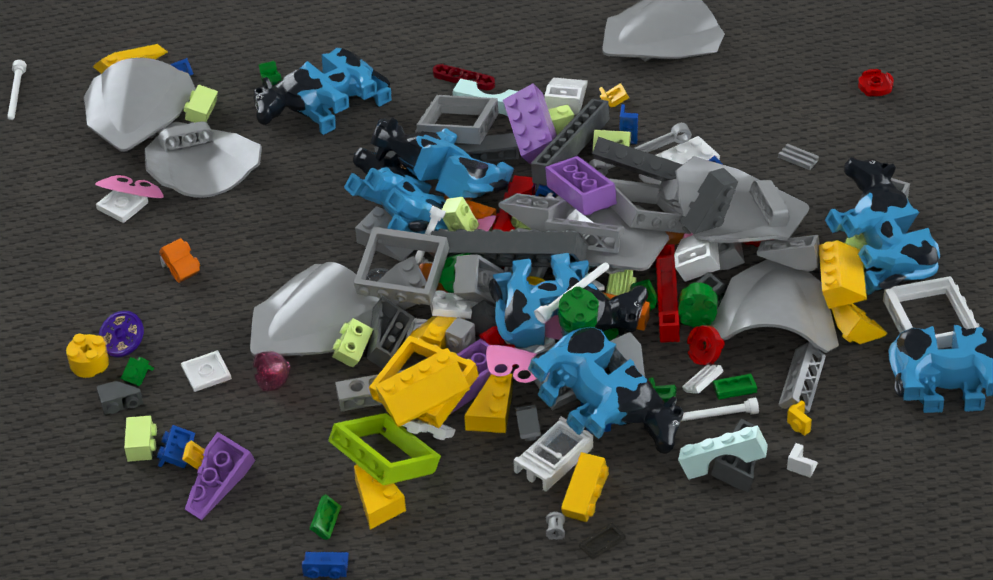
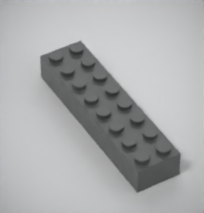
[428,229,588,267]

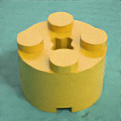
[66,334,109,378]

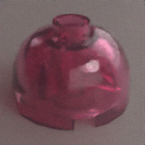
[253,351,290,391]

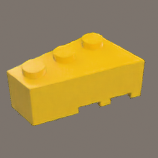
[465,373,513,433]
[561,452,609,522]
[354,464,406,529]

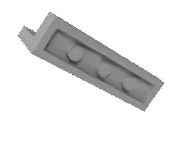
[545,217,624,253]
[779,342,826,413]

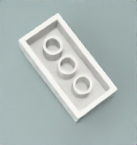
[639,136,720,193]

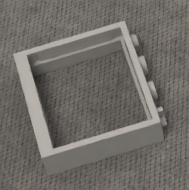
[415,95,499,144]
[609,179,691,234]
[354,227,449,305]

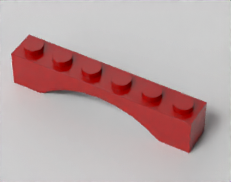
[492,175,536,231]
[656,244,680,343]

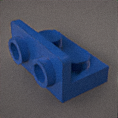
[156,425,195,468]
[302,552,349,579]

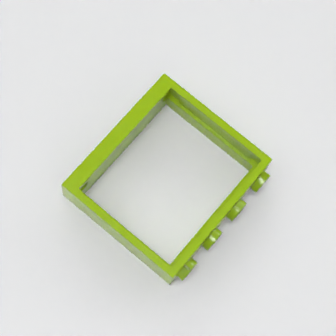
[328,413,441,486]

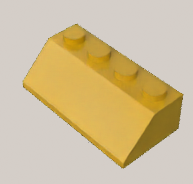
[819,240,867,309]
[375,348,470,427]

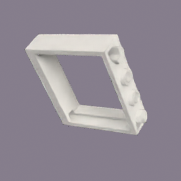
[883,276,979,349]

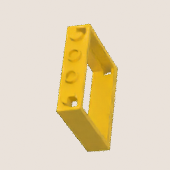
[369,335,479,428]

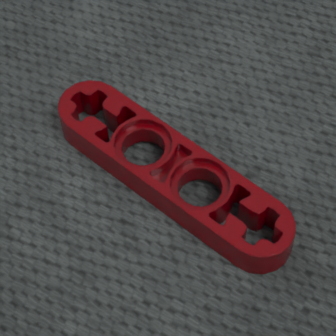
[433,64,495,91]

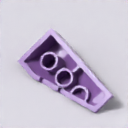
[185,432,255,520]

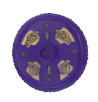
[98,311,144,357]

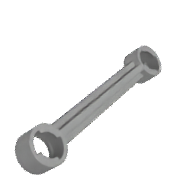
[588,123,692,176]

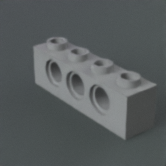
[335,369,406,412]

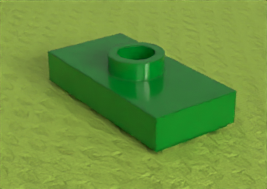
[713,374,757,400]
[310,494,341,540]

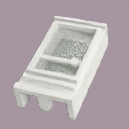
[514,417,593,492]

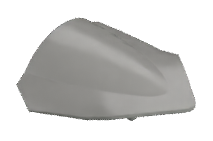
[603,0,725,62]
[84,58,196,152]
[145,121,262,198]
[675,156,809,243]
[566,205,669,274]
[711,259,839,353]
[250,262,379,357]

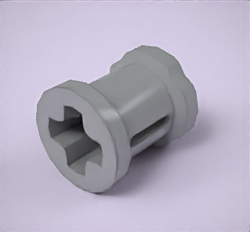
[546,512,565,539]

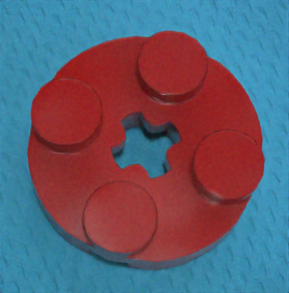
[858,69,894,97]
[687,325,725,365]

